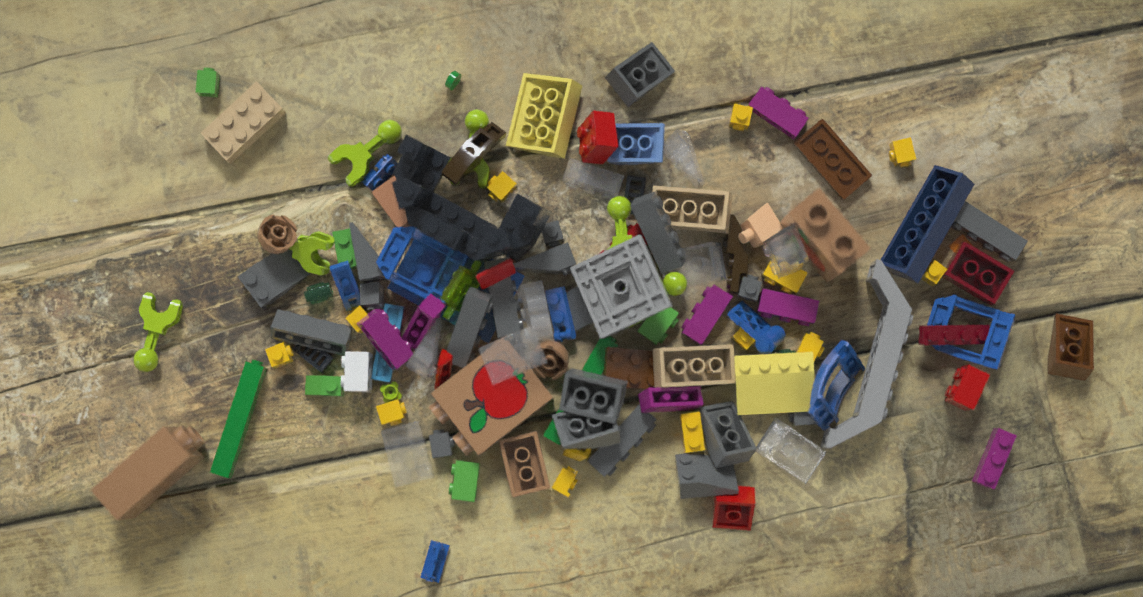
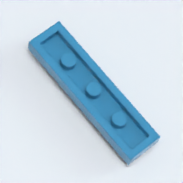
[371,303,405,383]

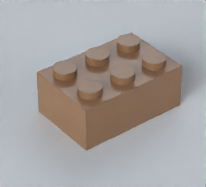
[499,431,551,497]

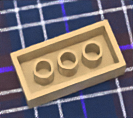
[201,81,286,164]
[653,186,732,234]
[653,345,736,388]

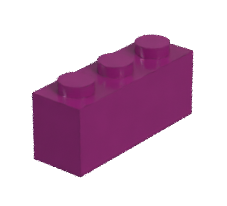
[748,86,809,140]
[681,284,733,346]
[756,289,819,327]
[402,293,446,350]
[357,309,414,369]
[639,386,703,413]
[972,428,1017,489]

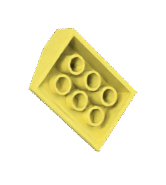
[506,73,582,159]
[734,352,814,415]

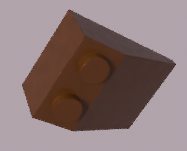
[1048,313,1094,381]

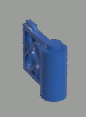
[727,301,786,354]

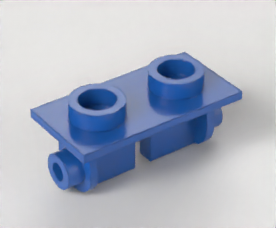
[362,154,398,191]
[420,540,450,583]

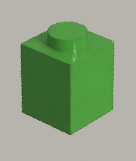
[195,68,220,97]

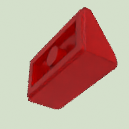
[476,258,516,289]
[434,349,453,390]

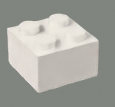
[341,352,373,393]

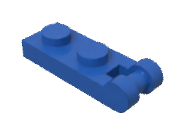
[330,261,360,312]
[545,286,576,342]

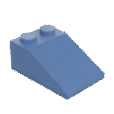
[608,123,665,165]

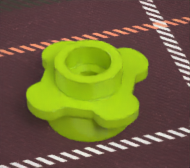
[380,382,402,403]

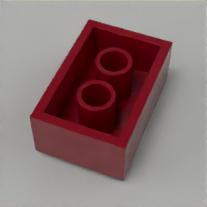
[942,241,1014,306]

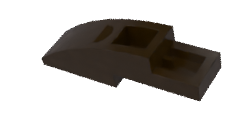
[441,122,506,185]
[722,214,748,293]

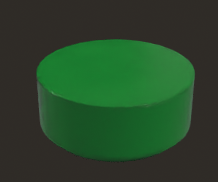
[445,71,462,90]

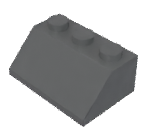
[559,368,628,423]

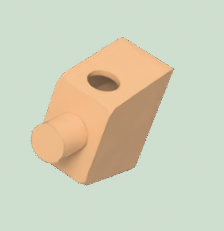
[738,203,787,248]

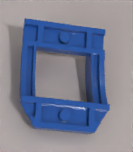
[376,226,469,304]
[927,295,1015,370]
[808,340,865,430]

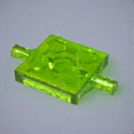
[440,260,482,320]

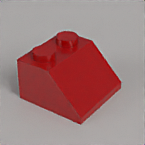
[712,486,755,531]

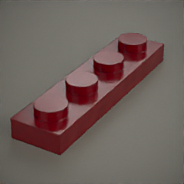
[919,325,990,345]

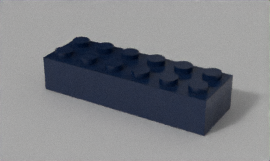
[880,165,975,283]

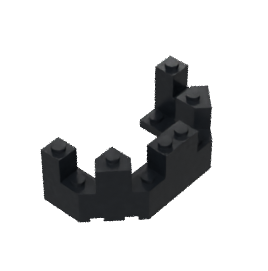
[391,134,552,262]

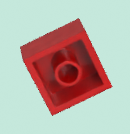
[577,110,618,164]
[944,365,990,411]

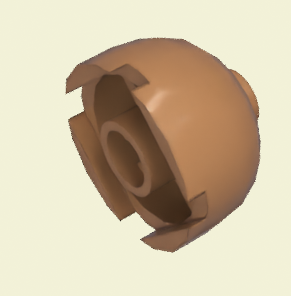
[257,214,297,254]
[530,340,569,379]

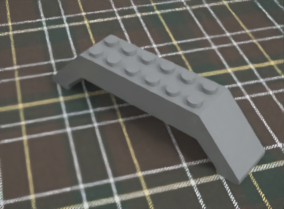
[820,259,913,448]

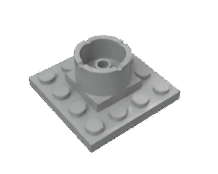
[570,235,672,339]

